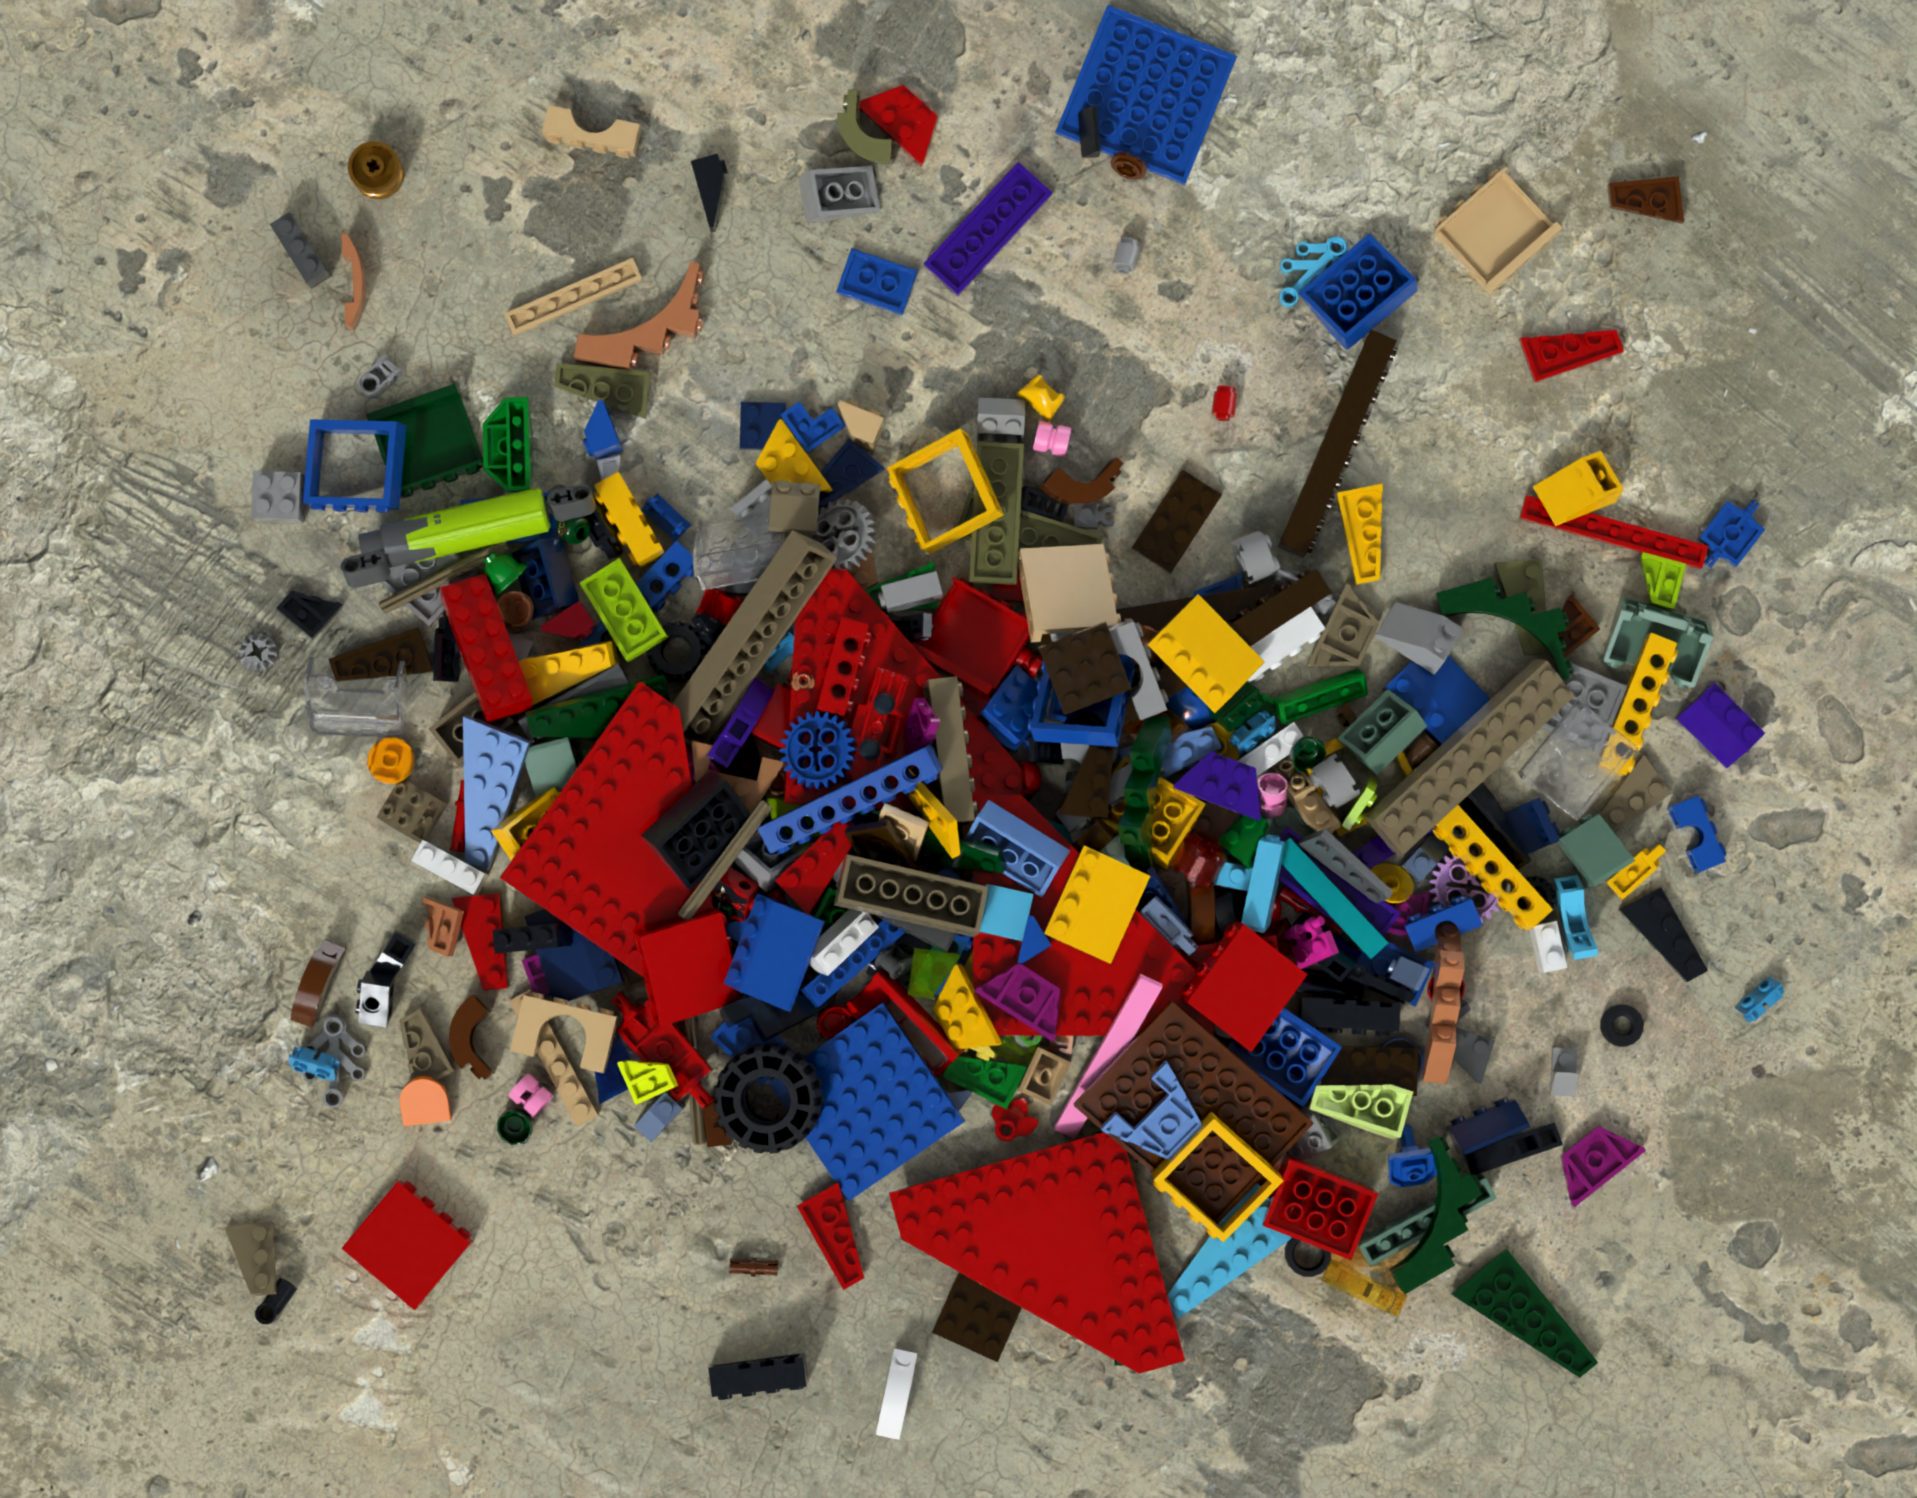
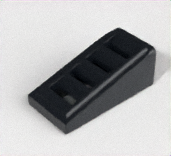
[1021,486,1068,523]
[1029,738,1064,765]

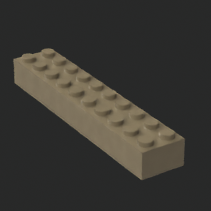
[673,530,837,746]
[1364,658,1575,855]

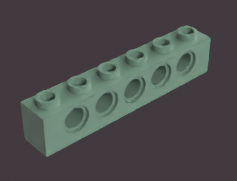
[1357,1174,1497,1267]

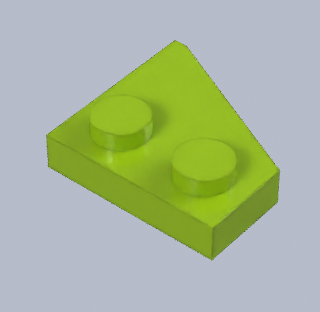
[1640,552,1686,610]
[1341,775,1379,830]

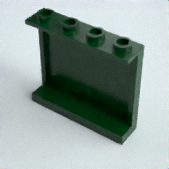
[366,384,484,498]

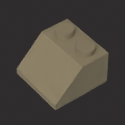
[768,481,820,535]

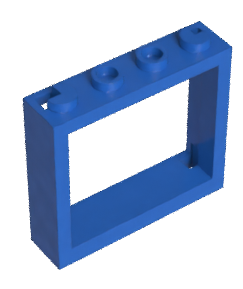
[303,419,406,513]
[1028,654,1135,747]

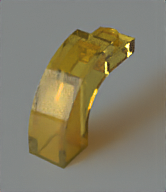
[1321,1259,1408,1317]

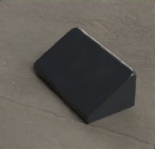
[1078,105,1101,158]

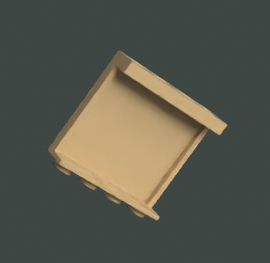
[1434,166,1562,294]
[1018,544,1121,642]

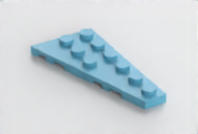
[1167,1183,1293,1319]

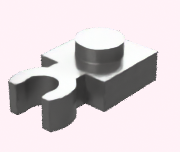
[1074,504,1114,529]

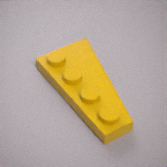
[902,769,960,859]

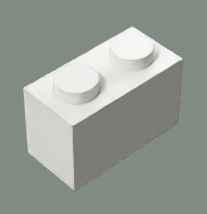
[1529,921,1567,973]

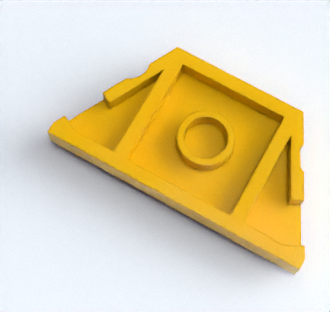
[756,419,833,493]
[933,964,1002,1050]

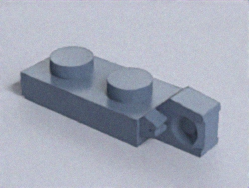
[1139,896,1198,956]

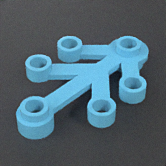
[1279,236,1348,308]

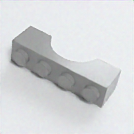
[1108,619,1169,720]

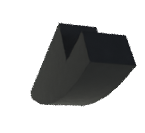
[720,994,829,1042]

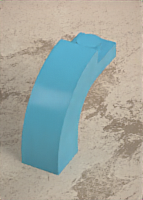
[1554,875,1598,960]

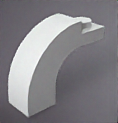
[876,1349,917,1440]

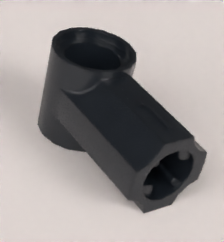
[255,1277,298,1324]

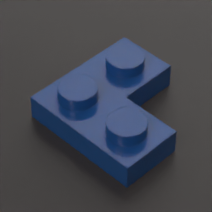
[780,401,846,453]

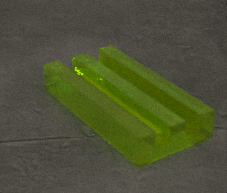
[990,1035,1037,1066]

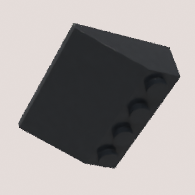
[641,769,751,891]

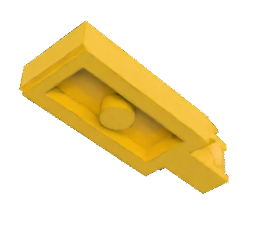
[1605,844,1666,900]

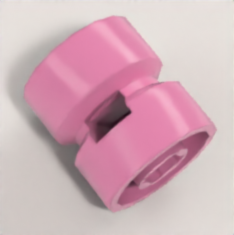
[1033,420,1072,457]
[1257,773,1288,818]
[508,1073,554,1118]

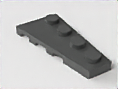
[1297,828,1393,903]

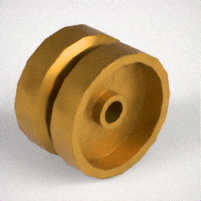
[348,141,404,200]

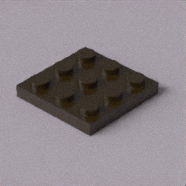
[1038,621,1132,715]
[932,1272,1022,1362]

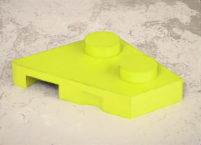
[617,1060,678,1105]

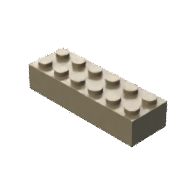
[923,676,978,825]
[834,854,989,937]

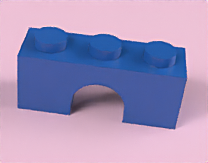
[1667,796,1726,873]
[1403,895,1483,952]

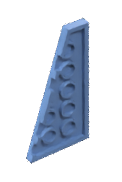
[463,715,531,871]

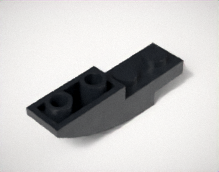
[1464,1122,1563,1175]

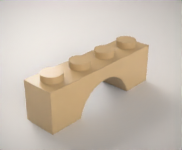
[542,105,641,158]

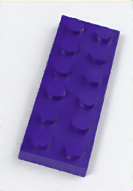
[924,162,1053,296]
[1278,826,1401,937]

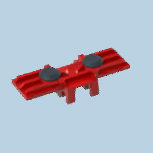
[845,667,910,780]

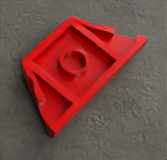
[860,85,938,166]

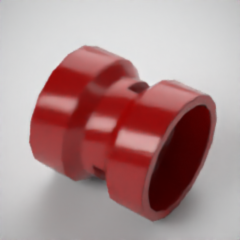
[1013,646,1043,678]

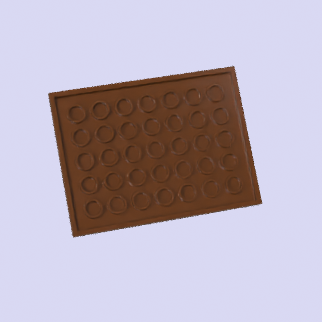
[1074,999,1314,1225]

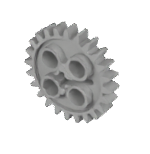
[808,499,878,572]

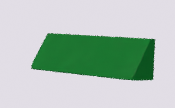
[1273,669,1368,725]

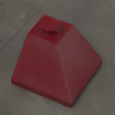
[540,601,597,640]

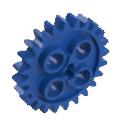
[779,711,858,790]

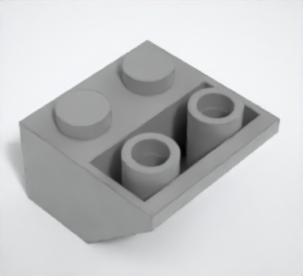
[976,397,1025,449]

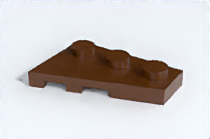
[1607,176,1684,224]

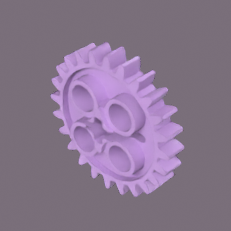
[1428,849,1506,923]

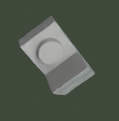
[1550,1047,1579,1097]

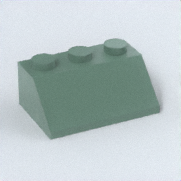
[1337,689,1427,776]

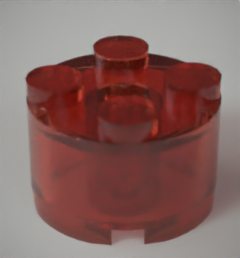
[1171,833,1227,887]

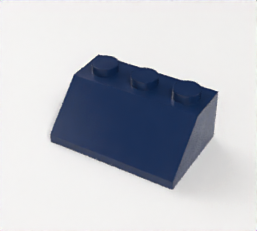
[512,537,579,620]
[1446,1097,1531,1155]

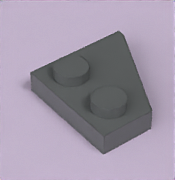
[1453,1027,1495,1084]

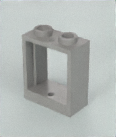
[878,571,943,614]

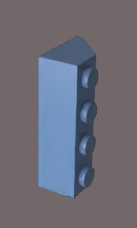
[964,800,1070,897]

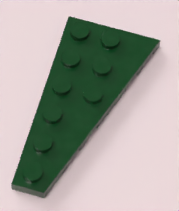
[525,674,670,738]
[859,808,1007,873]
[1450,1249,1598,1378]

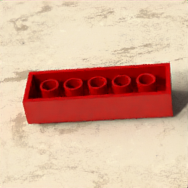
[440,573,532,723]

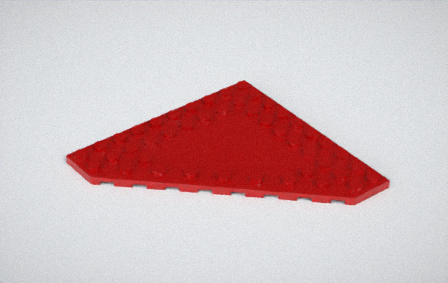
[784,568,1024,812]
[500,681,713,976]
[973,795,1214,1036]
[889,1132,1185,1374]

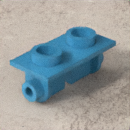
[763,627,794,673]
[1229,711,1276,756]
[1735,977,1785,1023]
[288,1046,341,1081]

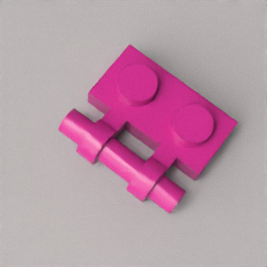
[1285,916,1339,969]

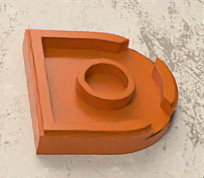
[399,1076,452,1126]

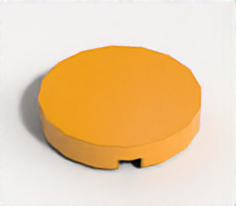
[367,737,415,784]

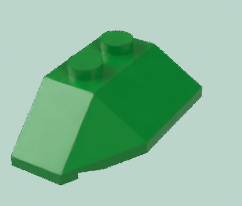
[483,397,533,492]

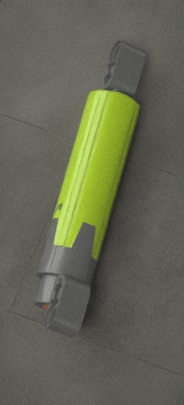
[340,484,596,588]

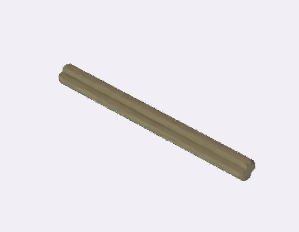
[379,542,509,613]
[678,800,773,920]
[683,1016,706,1145]

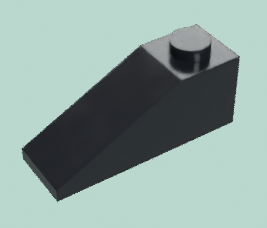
[691,153,728,233]

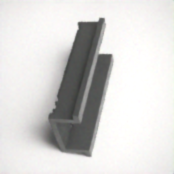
[518,663,631,743]

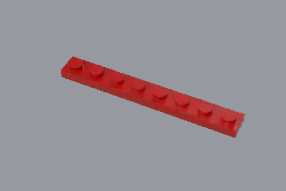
[1519,495,1708,569]

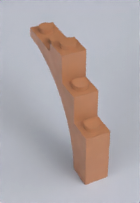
[574,262,704,370]
[1422,924,1465,1084]

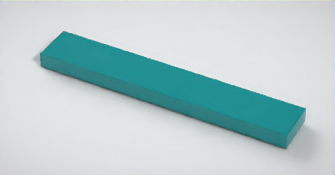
[1282,838,1388,959]

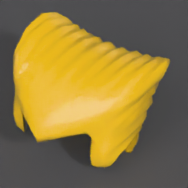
[1016,375,1065,422]

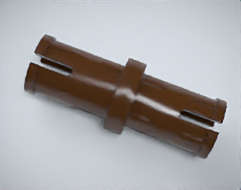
[729,1258,778,1277]

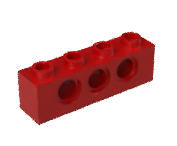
[815,617,872,719]

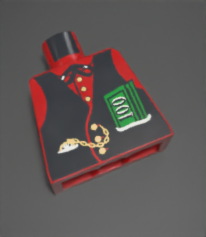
[712,867,759,922]

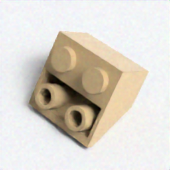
[838,400,884,452]

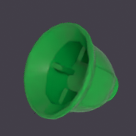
[483,551,528,597]

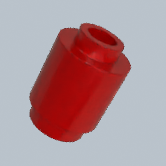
[1211,385,1237,421]

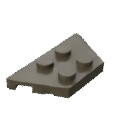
[1306,583,1380,667]

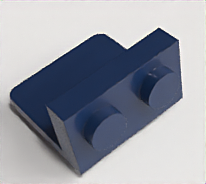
[1504,797,1560,854]

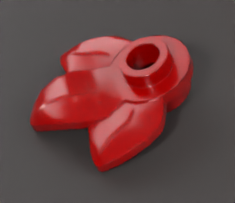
[992,1098,1038,1142]

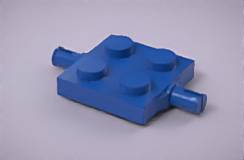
[1698,500,1765,568]

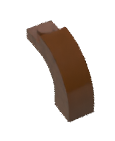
[1039,457,1124,505]
[1185,872,1215,946]
[290,940,346,1028]
[449,995,495,1080]

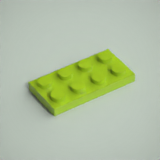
[580,558,668,662]

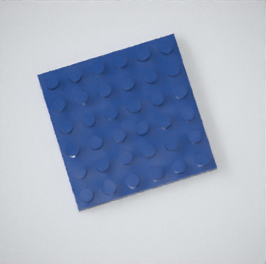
[1055,5,1237,185]
[768,1002,965,1201]

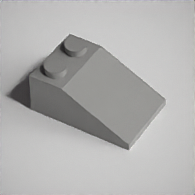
[798,166,880,223]
[1375,602,1464,675]
[735,833,819,893]

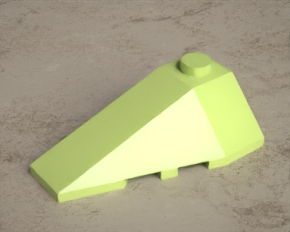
[1309,1084,1413,1140]

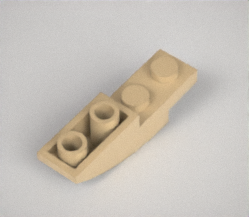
[1271,757,1341,833]

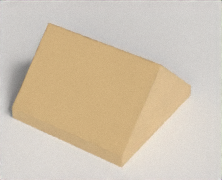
[1017,1047,1071,1105]

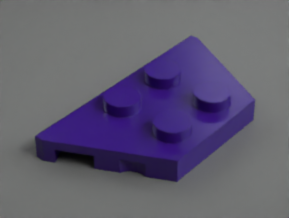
[1173,751,1261,821]

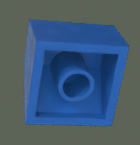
[582,399,623,460]

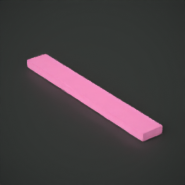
[1054,974,1162,1139]

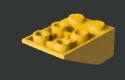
[1533,450,1624,526]

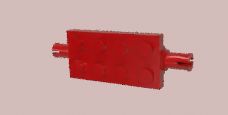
[611,992,714,1109]

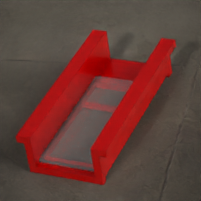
[844,969,965,1078]

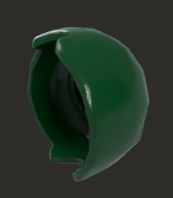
[1290,736,1327,773]
[497,1109,533,1145]

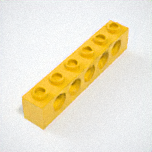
[1595,633,1678,776]
[1432,805,1553,931]

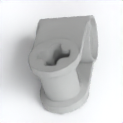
[359,354,403,399]

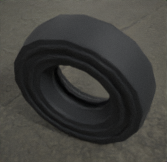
[1600,1004,1644,1047]

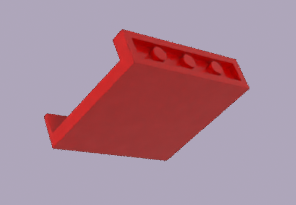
[912,577,1030,698]
[633,907,742,1027]
[1179,921,1308,1052]
[341,1180,474,1310]

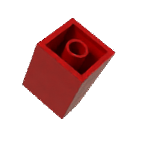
[751,683,791,750]

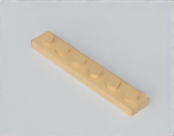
[504,258,643,337]
[509,989,599,1127]

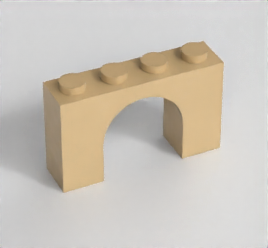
[510,992,619,1073]

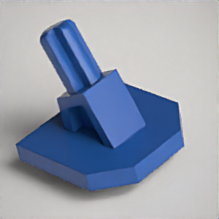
[1388,1125,1437,1188]

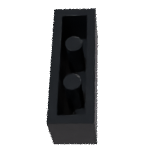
[492,922,571,954]

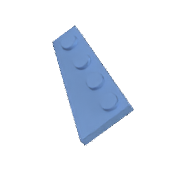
[1118,727,1223,779]

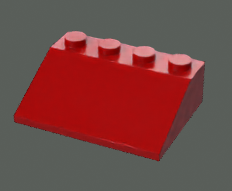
[1262,1154,1378,1260]

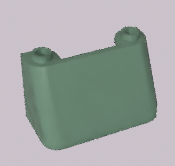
[1602,597,1714,688]

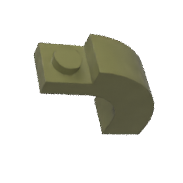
[837,89,895,164]

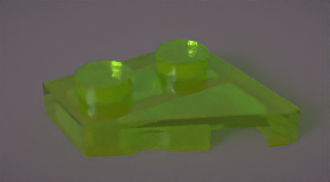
[908,948,960,999]

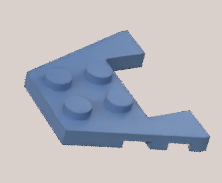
[1100,1060,1203,1160]

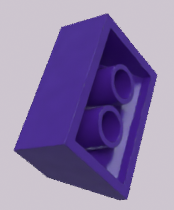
[1676,683,1765,768]

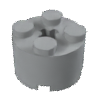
[1231,530,1280,585]
[1309,754,1361,809]

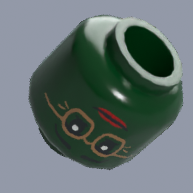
[556,516,591,544]

